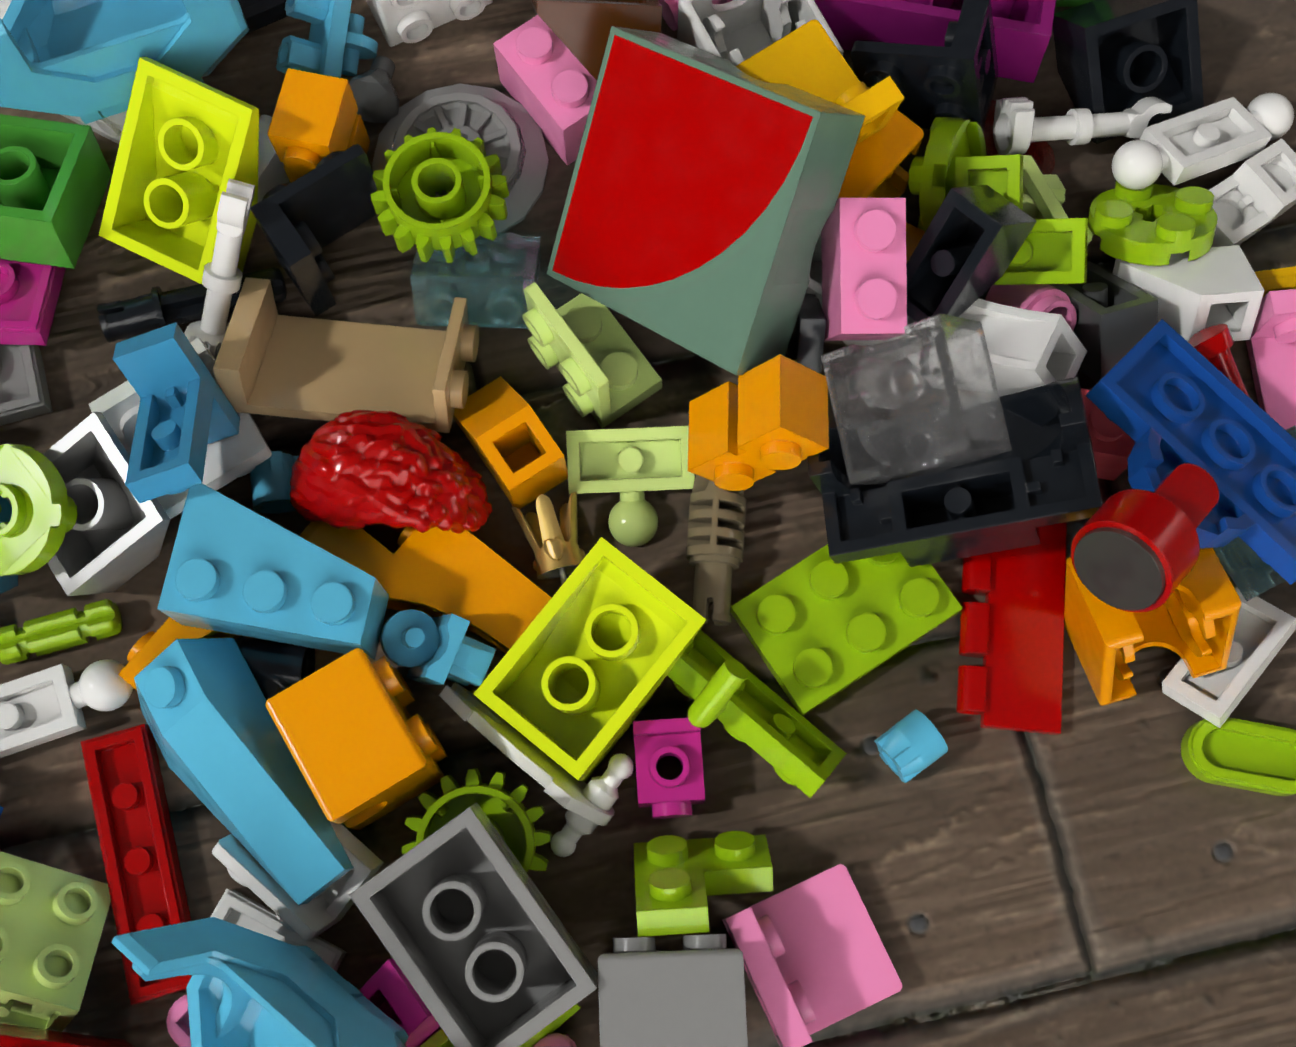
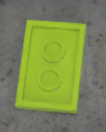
[730,544,963,716]

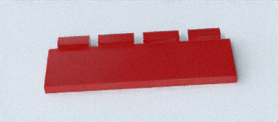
[956,522,1067,735]

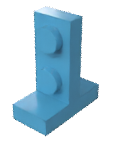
[113,322,240,504]

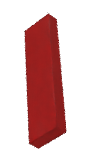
[81,724,192,1005]

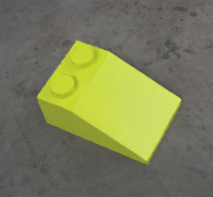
[98,57,259,285]
[473,537,707,782]

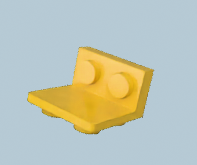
[735,19,905,146]

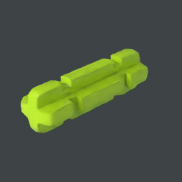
[0,599,123,665]

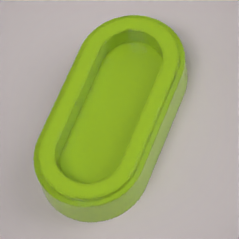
[1181,717,1296,796]

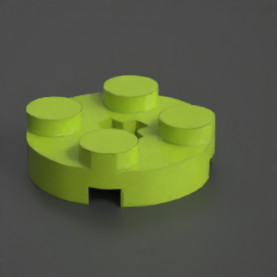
[908,117,986,232]
[1088,181,1218,266]
[0,444,78,576]

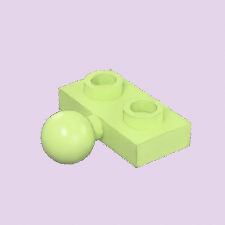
[566,425,695,547]

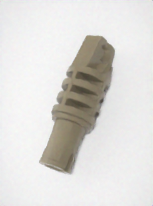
[686,475,747,626]

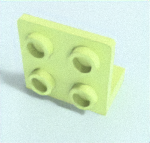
[522,282,662,429]
[0,851,111,1032]

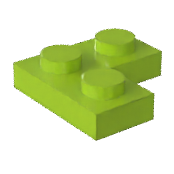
[955,154,1088,285]
[633,831,773,937]

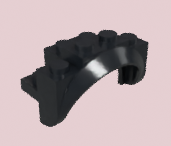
[807,377,1103,567]

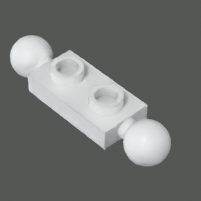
[1112,93,1294,190]
[0,659,133,758]

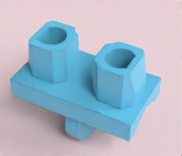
[276,0,379,78]
[380,609,496,686]

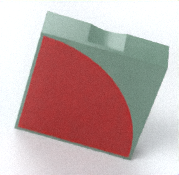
[546,26,865,375]

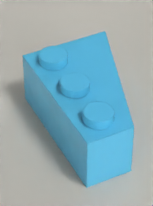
[157,483,389,659]

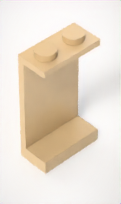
[213,277,479,433]

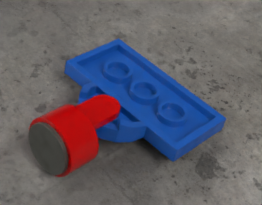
[1071,319,1296,613]

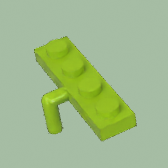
[667,630,847,798]

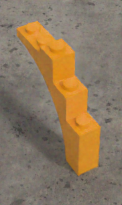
[118,522,552,689]

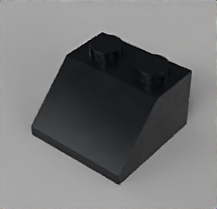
[1053,0,1204,144]

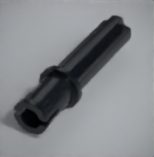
[97,267,287,343]

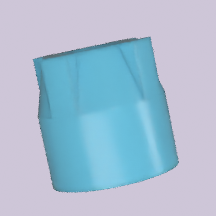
[250,451,299,514]
[874,709,948,783]

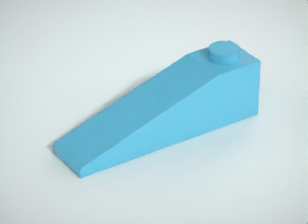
[134,638,354,905]

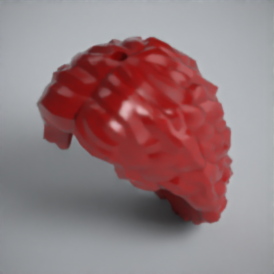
[290,410,492,534]

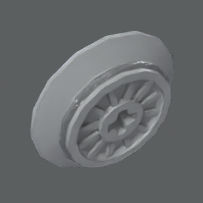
[372,83,549,243]

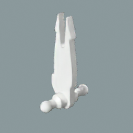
[439,682,634,857]

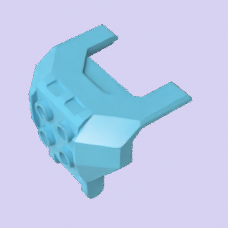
[0,0,249,124]
[111,917,409,1047]

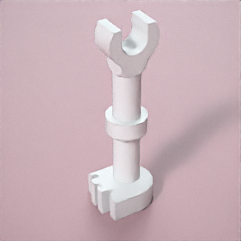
[993,97,1172,155]
[184,178,255,360]

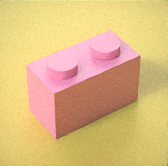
[493,15,597,166]
[821,198,907,341]

